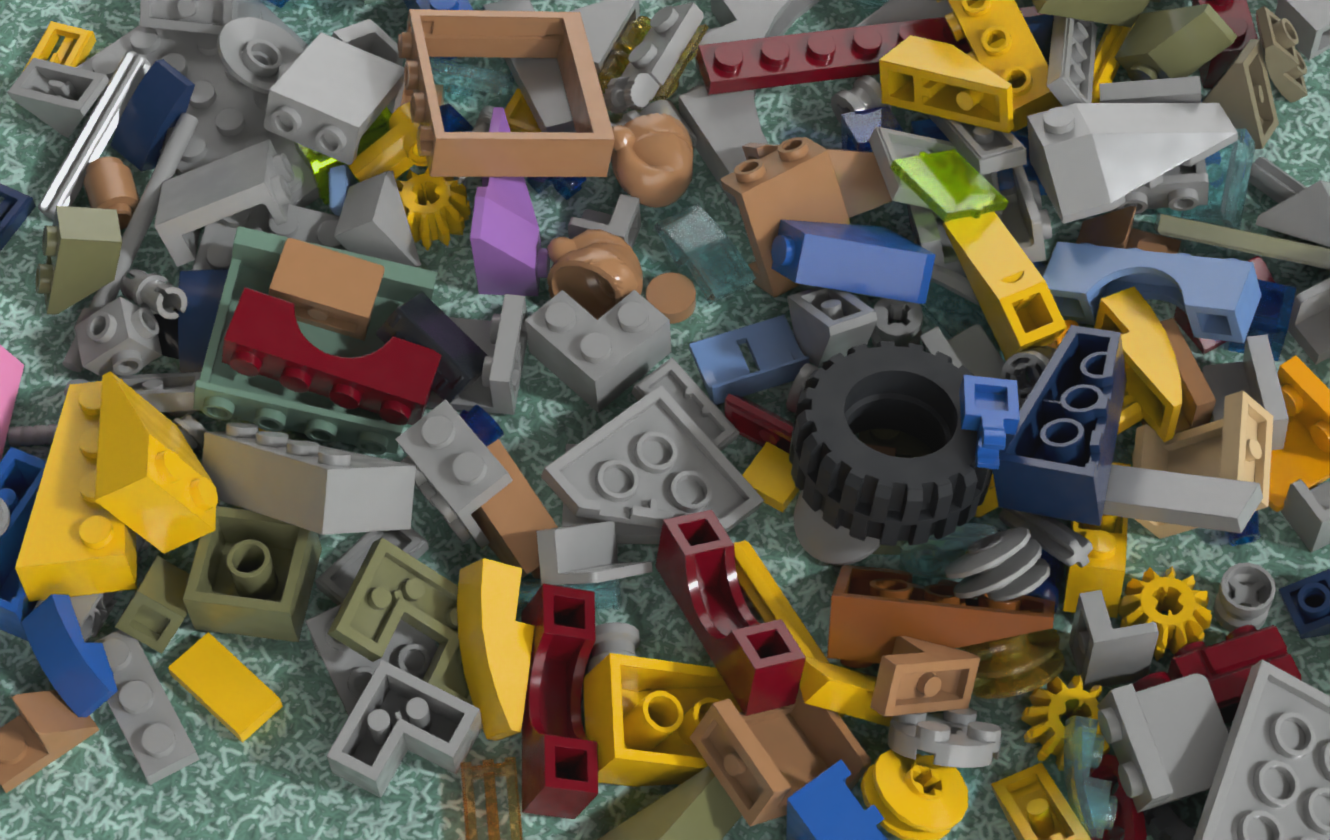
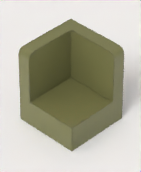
[115,555,190,654]

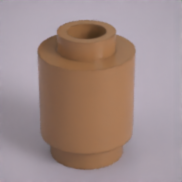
[84,156,140,230]

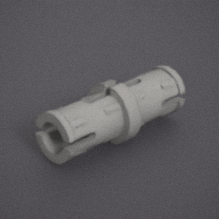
[120,269,188,319]

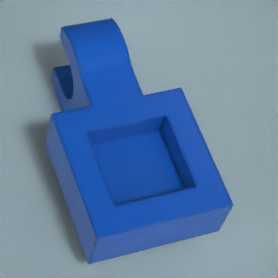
[959,375,1020,470]

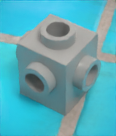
[74,297,162,377]

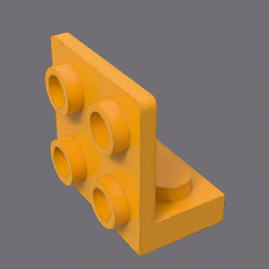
[1268,355,1330,512]

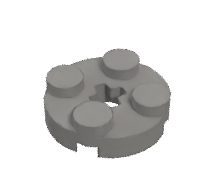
[887,707,1002,768]

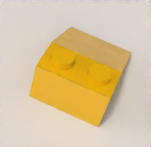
[94,371,218,554]
[583,653,743,787]

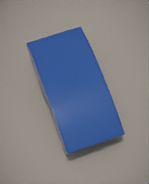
[21,594,118,717]

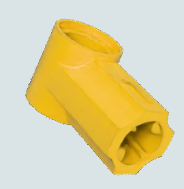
[348,102,428,182]

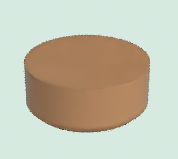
[646,272,696,324]

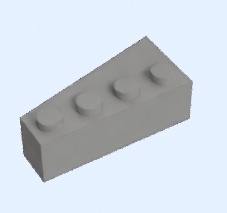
[202,423,416,535]

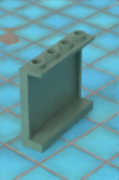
[193,226,438,455]

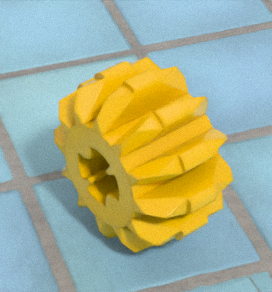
[396,167,471,251]
[1118,566,1212,661]
[1021,675,1110,771]

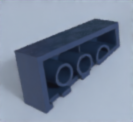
[992,325,1127,526]

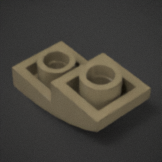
[1256,6,1308,103]

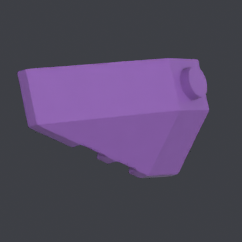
[470,107,550,296]

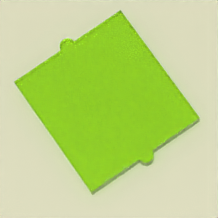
[890,149,1009,221]

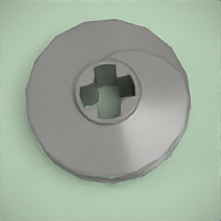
[944,527,1050,601]

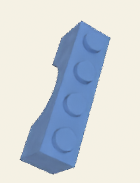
[1043,242,1262,343]

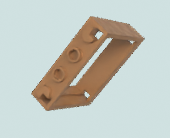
[398,9,615,177]

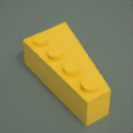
[15,378,137,602]

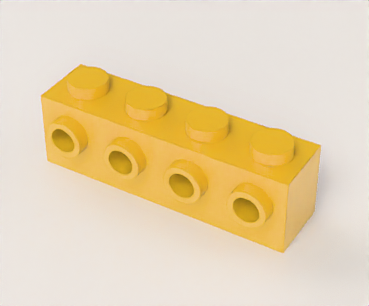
[936,0,1062,132]

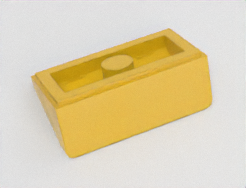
[799,656,893,727]

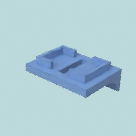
[689,314,809,405]

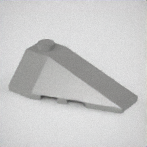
[1027,103,1238,224]

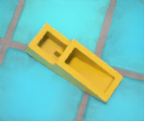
[1094,286,1182,442]
[457,558,535,741]

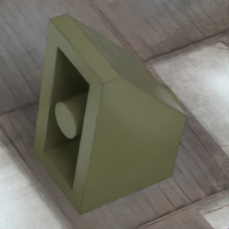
[1114,4,1237,81]

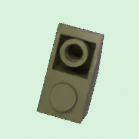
[35,206,122,315]

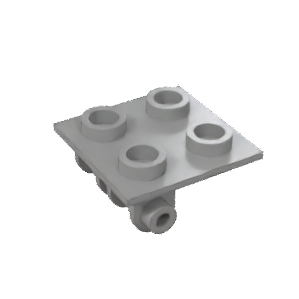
[305,604,437,716]

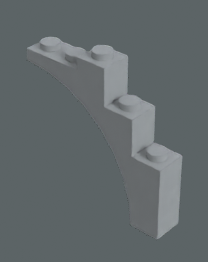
[679,0,821,206]

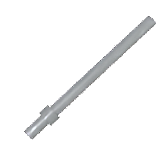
[62,113,199,372]

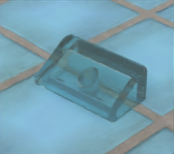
[1181,128,1255,229]

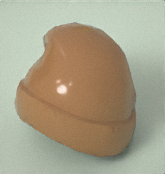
[611,113,693,208]
[547,229,643,320]

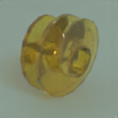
[960,628,1065,699]

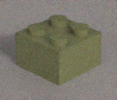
[183,506,322,642]

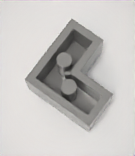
[525,290,672,413]
[326,660,483,798]

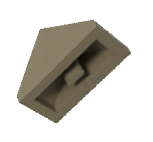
[1202,39,1279,149]

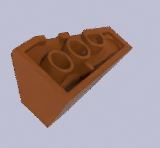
[827,565,1055,668]

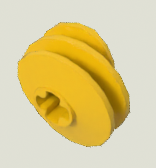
[861,749,968,840]

